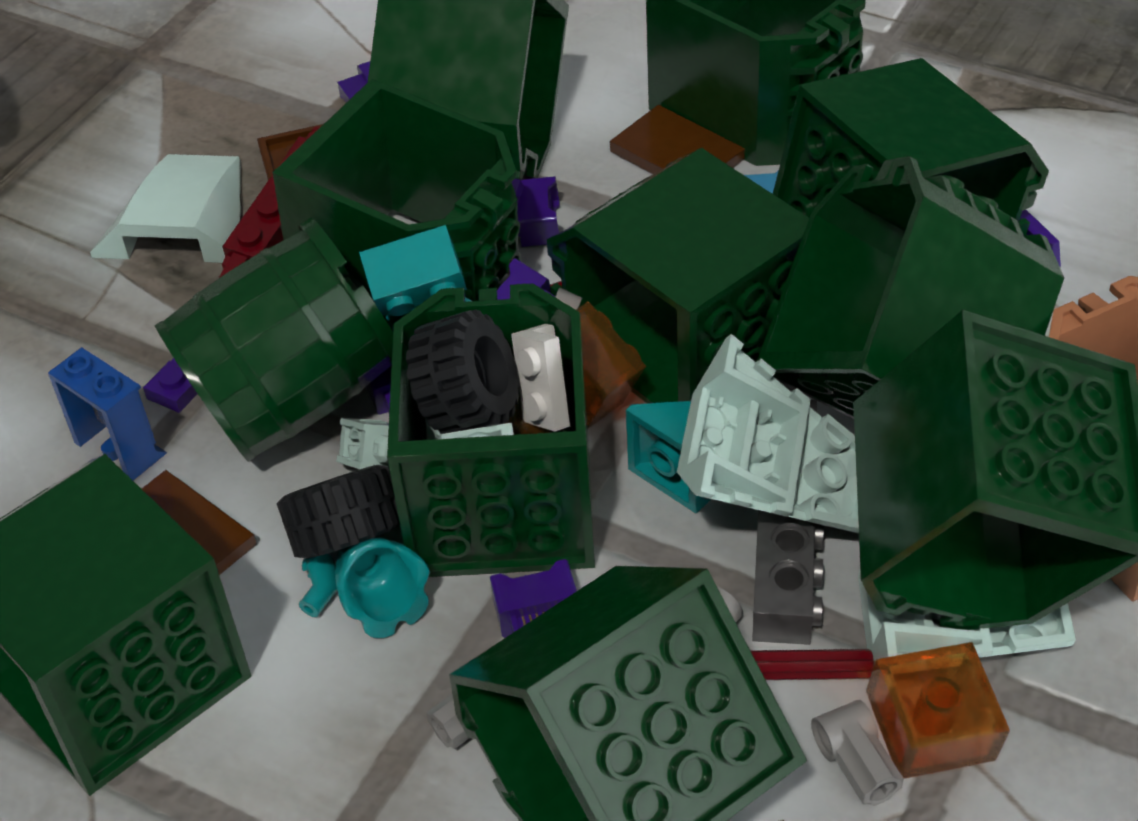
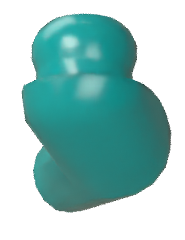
[299,553,337,618]

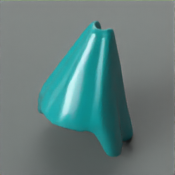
[335,538,430,638]

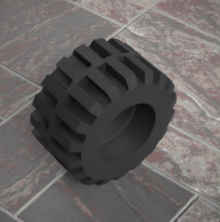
[406,310,519,434]
[276,465,400,558]

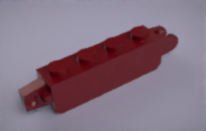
[219,126,320,278]

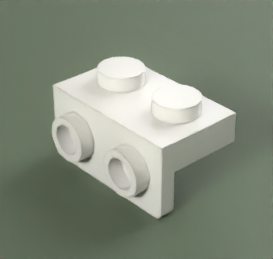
[511,324,570,431]

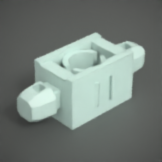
[336,418,390,471]

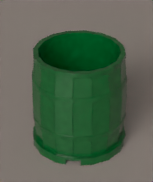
[154,217,393,462]

